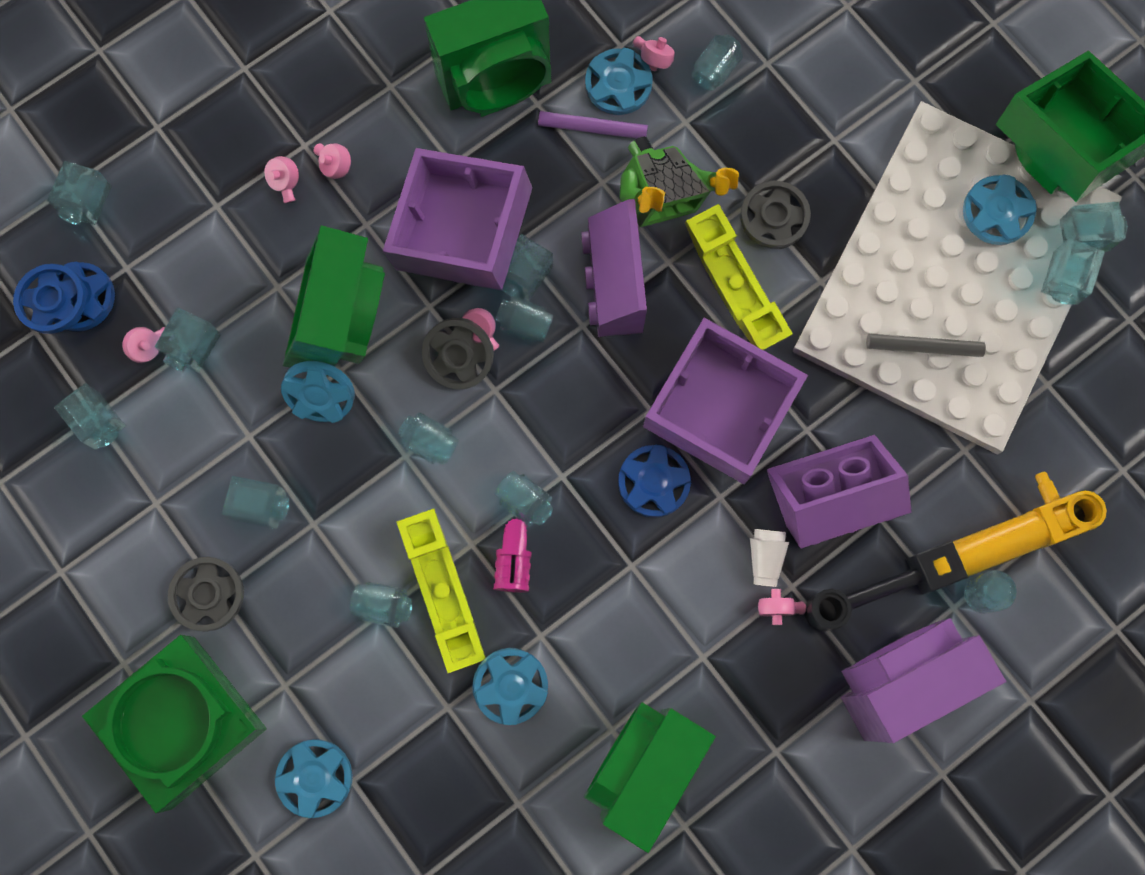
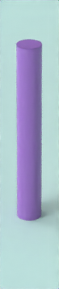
[538,111,648,139]

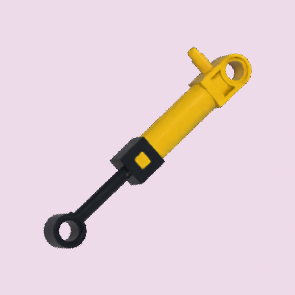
[805,471,1107,632]

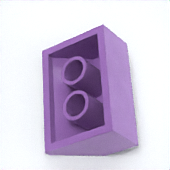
[581,199,647,337]
[767,435,911,548]

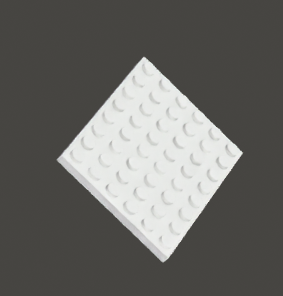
[792,101,1122,455]

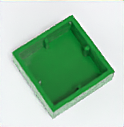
[423,0,551,117]
[996,50,1145,202]
[283,225,385,377]
[82,635,267,814]
[584,702,716,854]

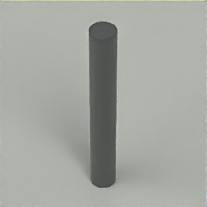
[866,334,986,357]

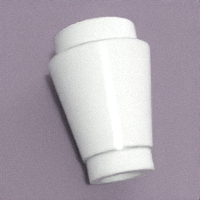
[750,529,789,587]

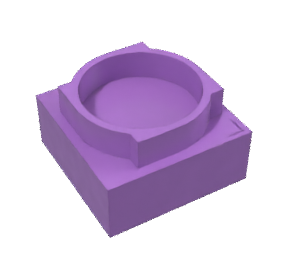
[383,148,532,290]
[643,318,808,485]
[841,618,1006,743]

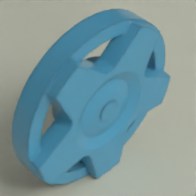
[585,47,653,115]
[963,174,1037,245]
[281,361,355,423]
[473,648,548,725]
[275,739,353,818]

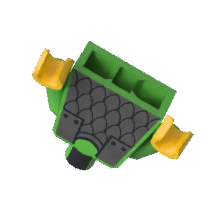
[619,136,739,227]

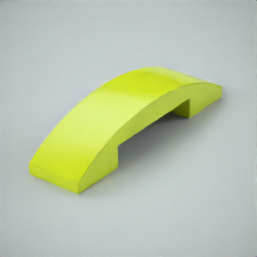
[685,204,793,350]
[396,509,486,673]

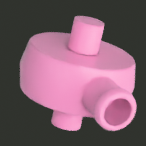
[633,36,675,71]
[314,143,351,179]
[264,156,299,203]
[462,308,500,351]
[122,327,171,363]
[758,589,806,625]

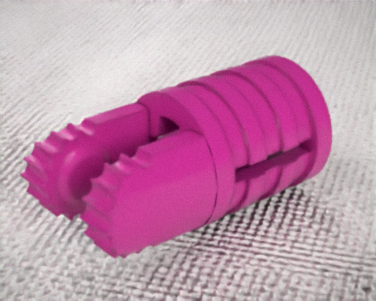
[493,518,532,593]

